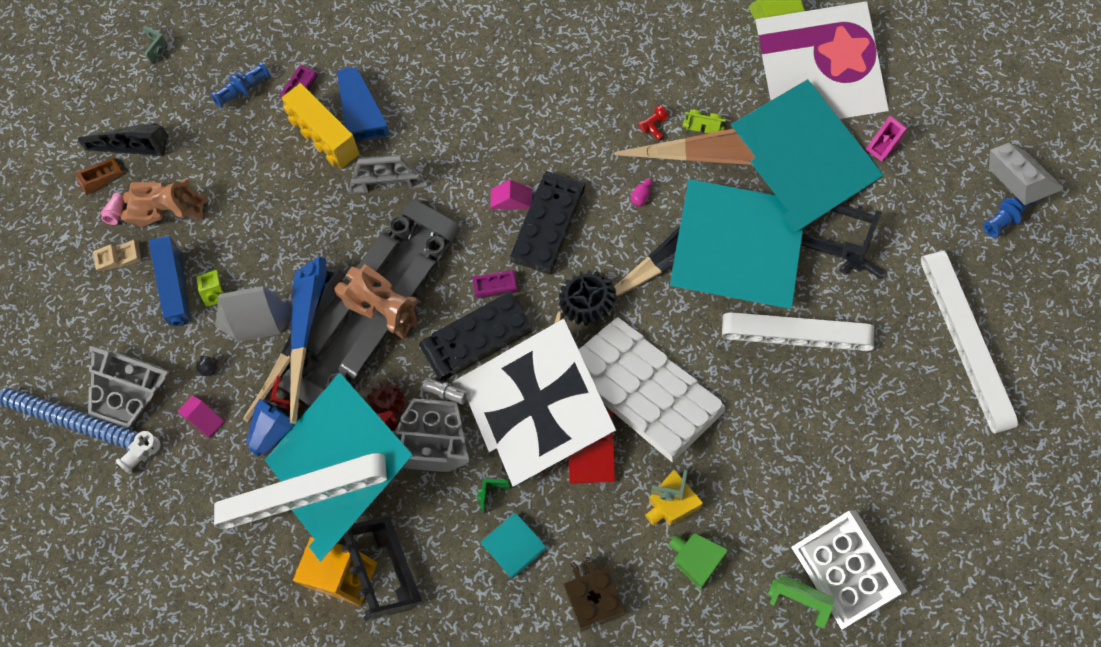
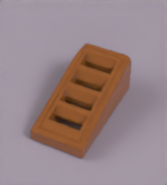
[75,157,123,195]

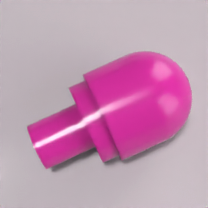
[631,179,653,206]

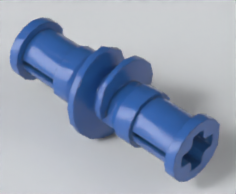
[210,62,271,109]
[983,197,1038,238]

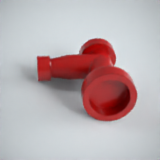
[638,105,669,141]

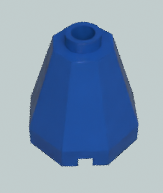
[246,399,298,456]

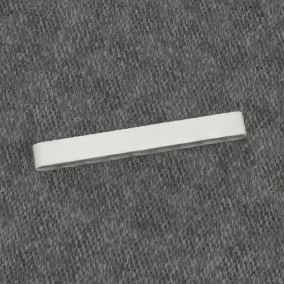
[921,251,1018,434]
[214,453,387,529]

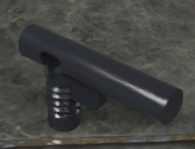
[839,259,884,279]

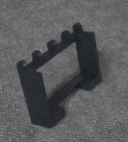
[800,203,882,265]
[341,517,422,621]

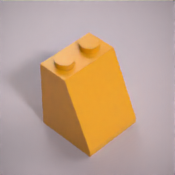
[293,537,378,606]

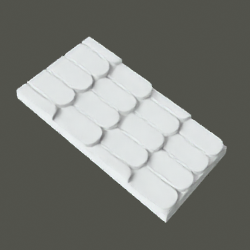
[579,317,725,463]

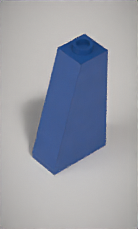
[337,67,390,142]
[149,236,190,326]

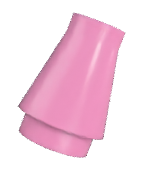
[101,193,124,225]

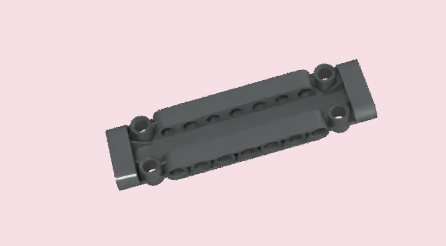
[278,199,461,408]

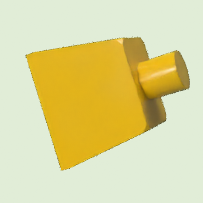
[645,470,703,526]

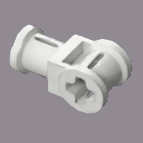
[116,431,161,474]

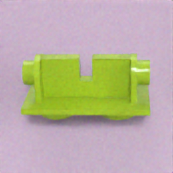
[682,110,726,134]

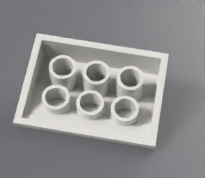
[792,510,907,629]

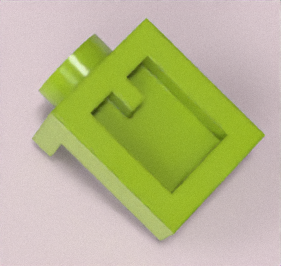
[196,270,224,307]

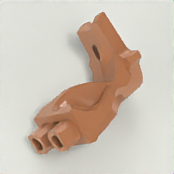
[120,179,208,227]
[334,264,418,339]

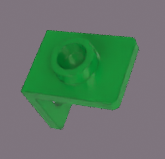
[477,478,510,514]

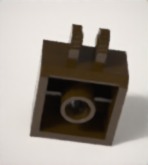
[564,556,625,632]

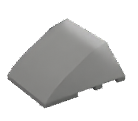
[348,155,429,194]
[215,286,291,342]
[88,346,170,428]
[392,398,469,472]

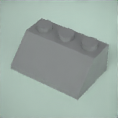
[989,143,1063,205]

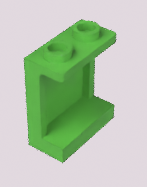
[767,574,834,629]

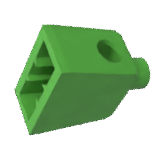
[669,533,728,590]

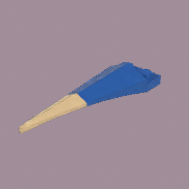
[290,257,326,424]

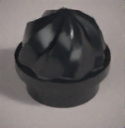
[196,355,218,376]

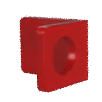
[269,376,301,411]

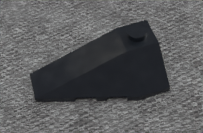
[78,123,168,156]

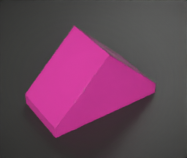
[866,115,907,161]
[490,179,533,209]
[177,395,224,438]

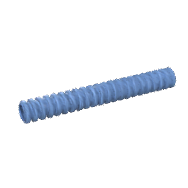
[0,387,138,450]

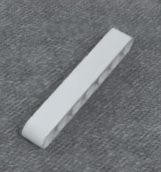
[722,313,874,351]

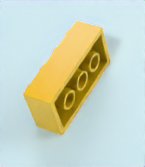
[282,83,360,169]

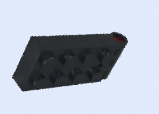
[510,171,586,275]
[419,291,532,381]

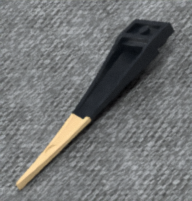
[614,226,680,297]
[243,267,346,422]

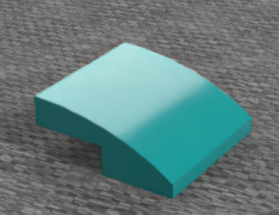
[480,513,547,579]

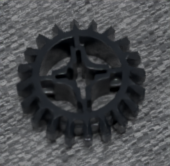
[559,270,617,327]

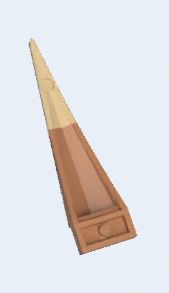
[614,129,756,165]

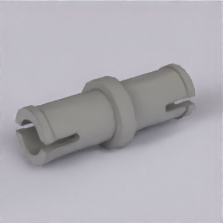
[423,377,468,405]

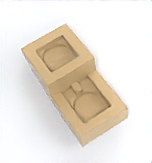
[93,240,142,271]

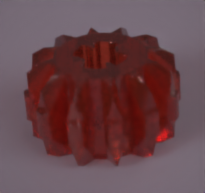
[367,381,405,415]

